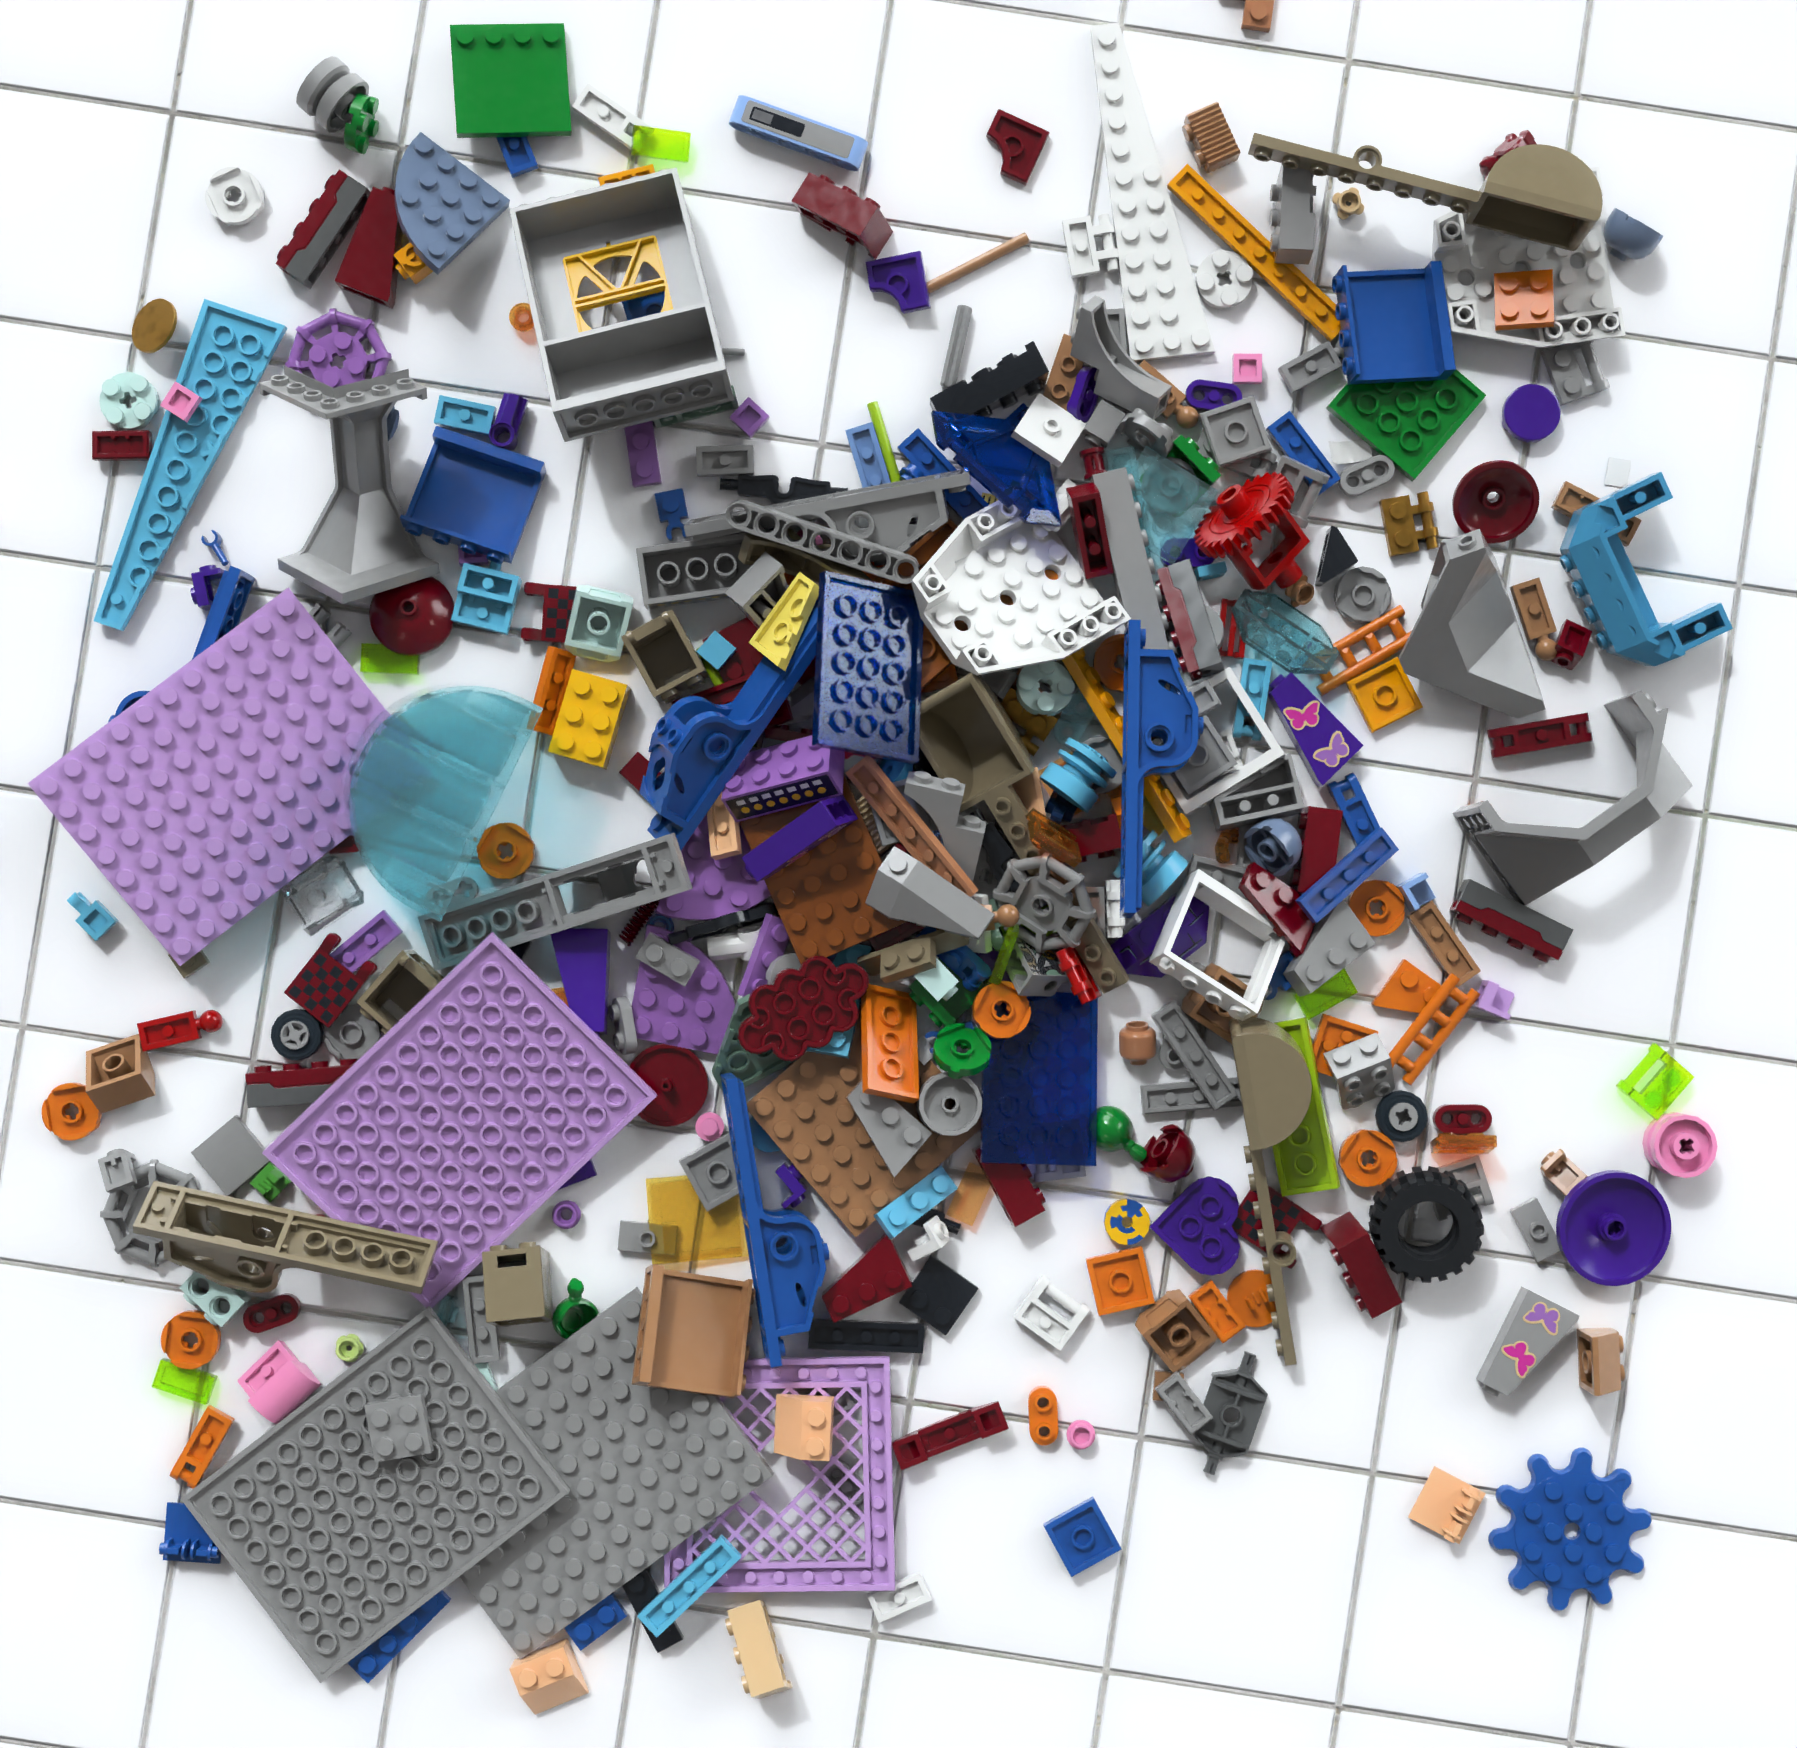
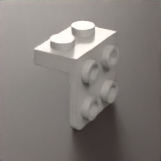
[1323,1032,1395,1110]

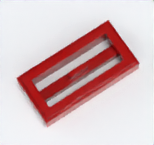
[1219,598,1251,659]

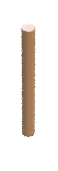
[927,232,1030,294]

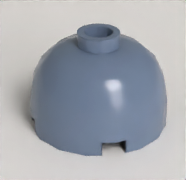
[1603,208,1664,261]
[1244,817,1302,877]

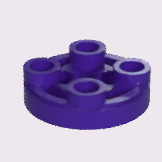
[1501,384,1561,442]

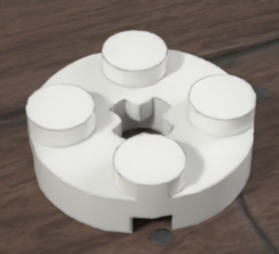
[205,166,264,226]
[1195,249,1253,309]

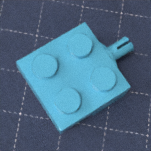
[451,561,522,635]

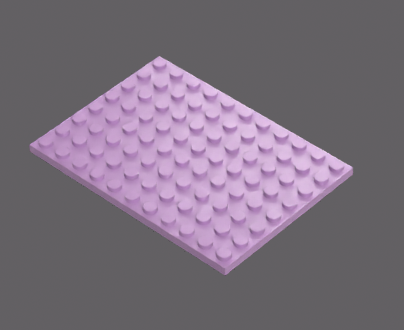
[27,588,434,966]
[262,932,657,1308]

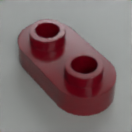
[1432,1104,1492,1134]
[243,1293,301,1333]

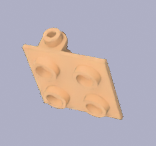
[1408,1466,1486,1544]

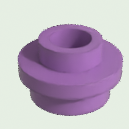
[552,1200,581,1229]

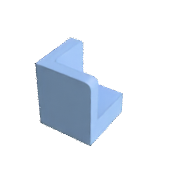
[1396,872,1436,912]

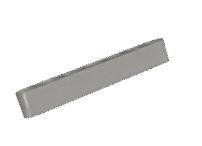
[725,500,920,584]

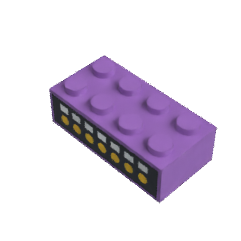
[721,730,845,822]

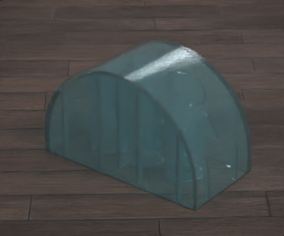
[343,683,543,922]

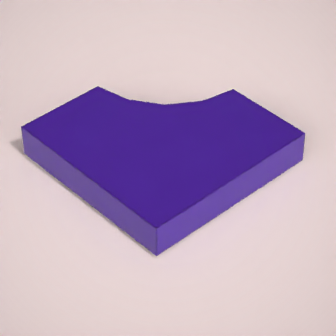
[865,251,931,314]

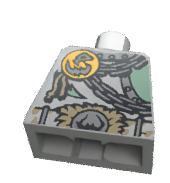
[1000,937,1069,997]

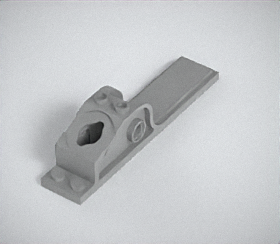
[684,468,971,566]
[418,833,693,971]

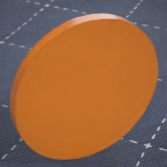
[1227,1269,1276,1327]

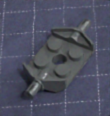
[1193,1351,1268,1475]

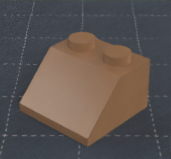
[86,1034,156,1114]
[1577,1328,1625,1396]

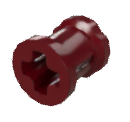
[1079,447,1107,481]

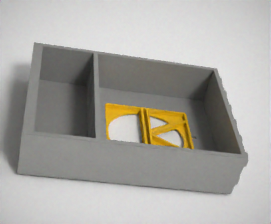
[509,167,734,442]

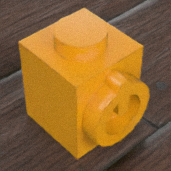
[394,242,433,285]

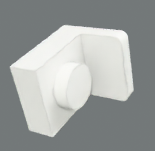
[907,1215,950,1261]

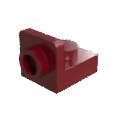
[1550,619,1592,670]

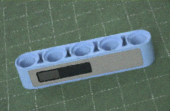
[729,95,868,171]

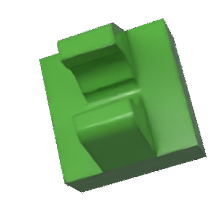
[250,1162,292,1203]

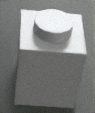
[1082,399,1126,448]

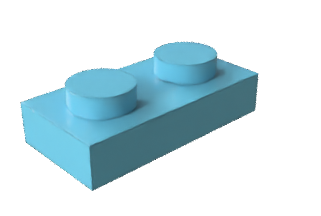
[434,395,497,436]

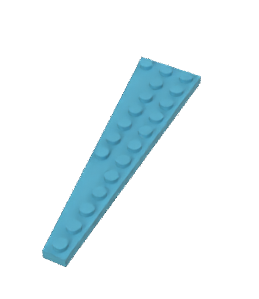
[93,299,288,631]

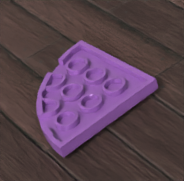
[655,814,771,921]
[631,924,736,1054]

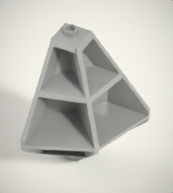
[1399,529,1546,719]

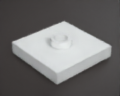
[1011,393,1086,468]

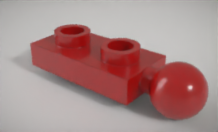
[137,1010,223,1051]

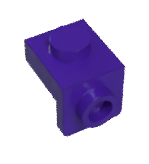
[190,565,224,611]
[775,1162,807,1209]

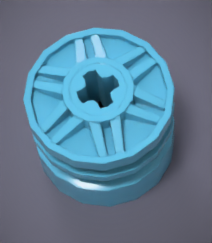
[1039,737,1117,813]
[1112,830,1189,906]

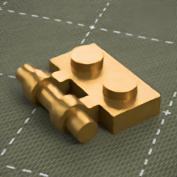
[1379,491,1439,557]
[1001,685,1061,757]

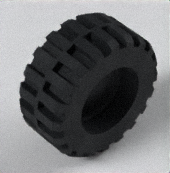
[1368,1166,1484,1283]

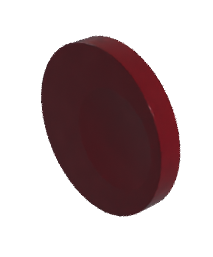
[629,1044,709,1127]

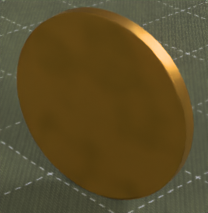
[132,298,177,353]

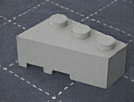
[725,552,789,629]
[1283,899,1376,997]

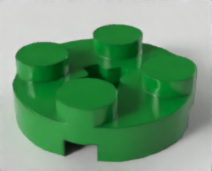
[344,93,379,155]
[933,1023,991,1079]

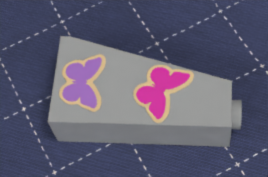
[1476,1286,1580,1397]

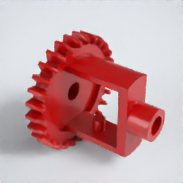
[1193,472,1310,590]

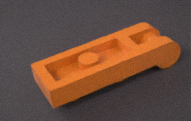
[169,1405,235,1489]

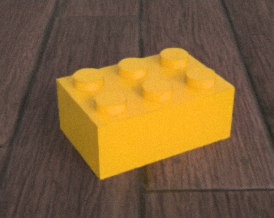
[548,669,631,770]

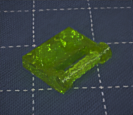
[1616,1043,1694,1120]

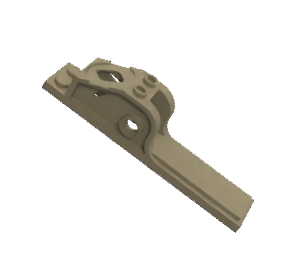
[133,1181,438,1294]

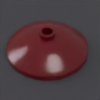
[1452,460,1540,544]
[369,576,455,656]

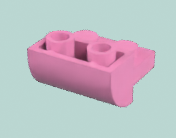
[237,1340,321,1424]

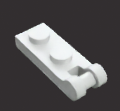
[572,84,654,154]

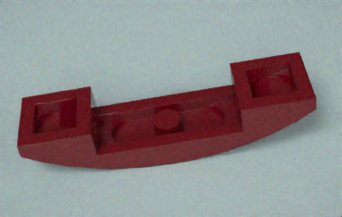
[892,1401,1009,1470]

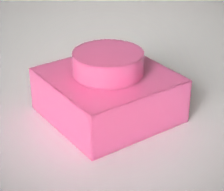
[1232,353,1262,384]
[160,381,202,422]

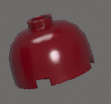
[1139,1124,1196,1183]

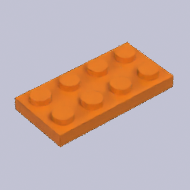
[861,984,919,1103]

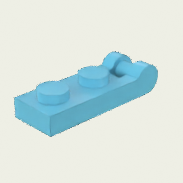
[1232,658,1272,741]

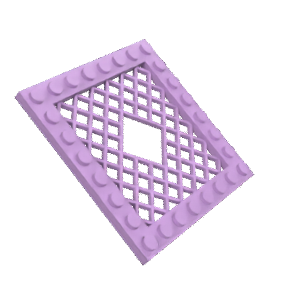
[664,1356,895,1593]

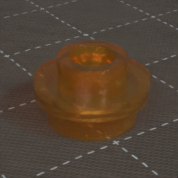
[509,303,534,332]

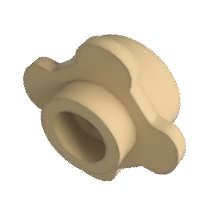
[1332,187,1364,220]

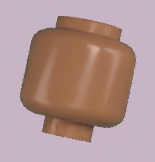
[1119,1021,1157,1065]

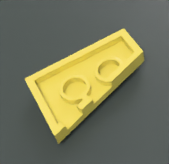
[749,571,822,671]

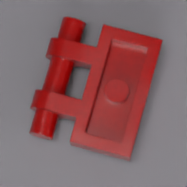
[1055,947,1102,1005]

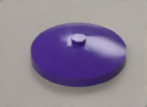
[1556,1170,1671,1286]

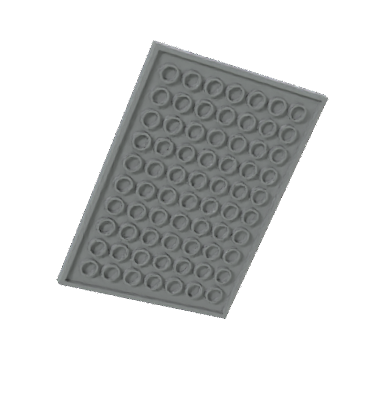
[460,1287,774,1660]
[181,1306,570,1683]

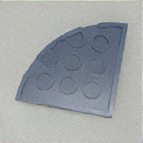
[394,132,510,275]

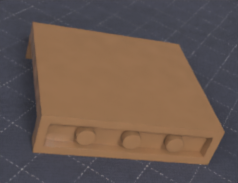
[632,1264,755,1398]

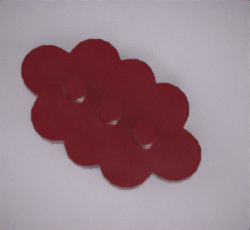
[737,955,869,1061]

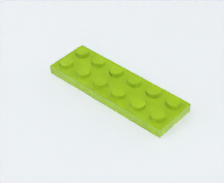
[1272,1017,1340,1197]

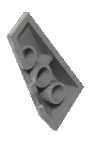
[865,846,995,940]

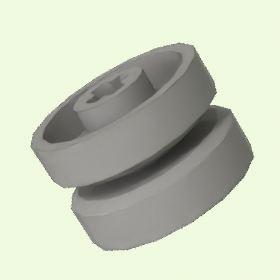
[296,56,369,133]
[916,1072,982,1136]

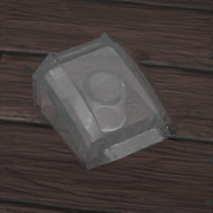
[281,855,364,936]

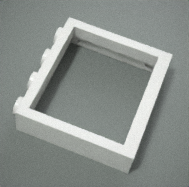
[1161,667,1285,817]
[1149,869,1286,1021]

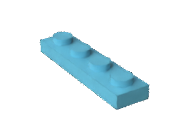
[637,1534,742,1638]

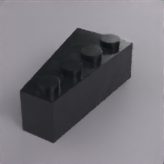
[930,341,1049,434]

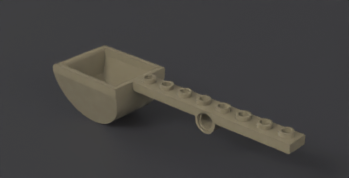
[1248,132,1603,251]
[901,672,1130,994]
[1229,1017,1312,1366]

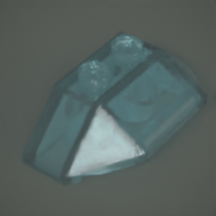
[1231,589,1340,674]

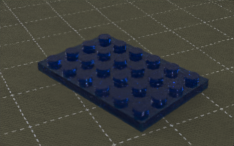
[812,571,924,764]
[980,992,1098,1166]

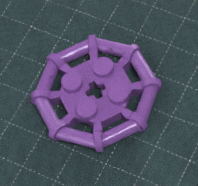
[285,308,392,388]

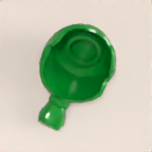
[1086,1106,1147,1162]
[552,1278,599,1339]

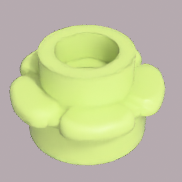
[335,1334,364,1362]

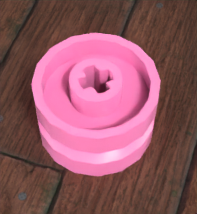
[1642,1112,1718,1178]

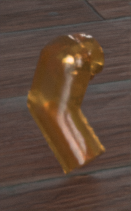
[1214,829,1239,864]

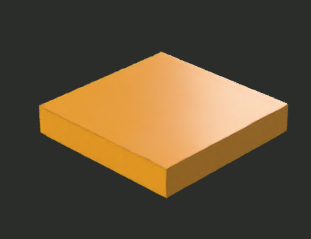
[1345,657,1423,733]

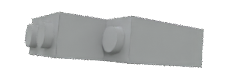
[1070,295,1172,420]
[904,771,987,882]

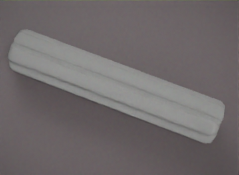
[940,305,972,388]

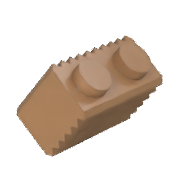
[1182,102,1241,173]

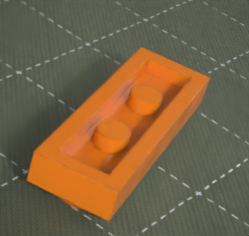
[526,646,576,736]

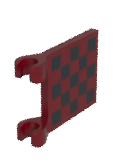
[521,582,577,643]
[284,933,378,1028]
[1231,1185,1322,1269]

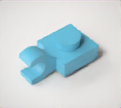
[67,892,119,941]

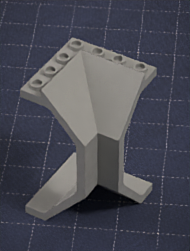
[259,366,440,604]
[1453,690,1693,905]

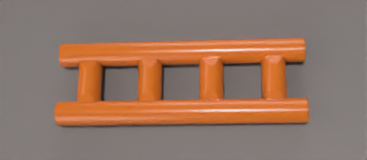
[1302,605,1412,696]
[1389,973,1481,1085]

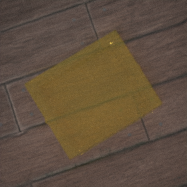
[646,1175,748,1264]

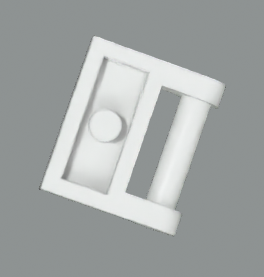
[1013,1274,1090,1351]

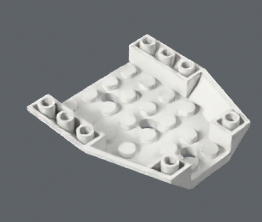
[1432,167,1626,348]
[911,481,1131,675]

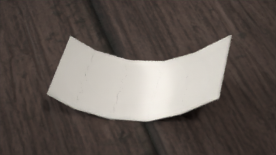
[1328,439,1373,464]

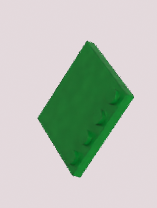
[450,23,572,138]
[1326,369,1486,481]

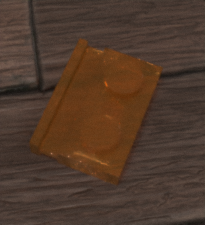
[1026,808,1082,868]
[1430,1133,1497,1154]

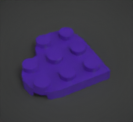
[1149,1176,1240,1276]

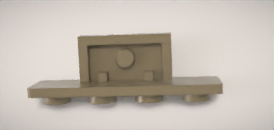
[857,929,969,984]

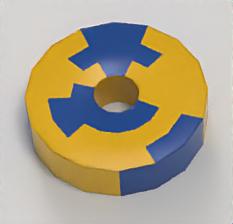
[1104,1198,1150,1245]

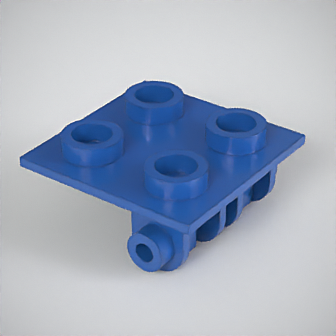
[159,1502,221,1564]

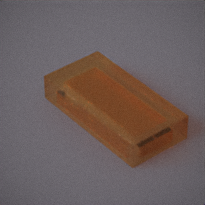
[946,1162,991,1226]

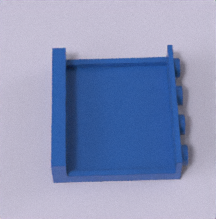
[1332,261,1456,385]
[400,426,546,564]

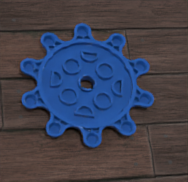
[1488,1447,1652,1611]

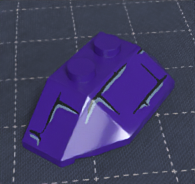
[1110,892,1209,978]

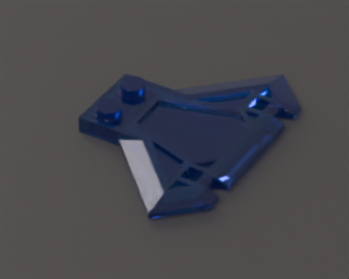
[931,403,1062,527]

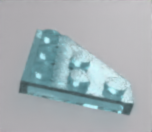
[1130,446,1219,565]

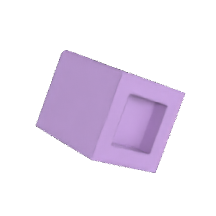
[1472,980,1514,1020]

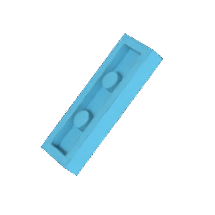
[874,1165,958,1239]

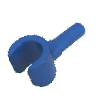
[201,530,229,566]

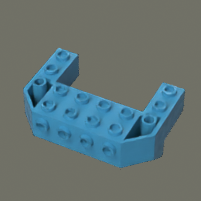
[1559,472,1733,666]

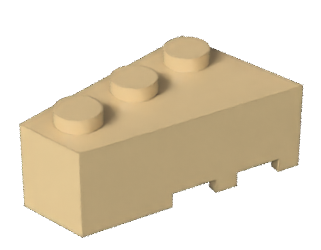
[725,1600,792,1699]

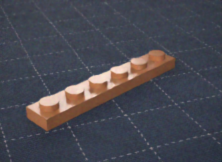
[845,754,978,897]

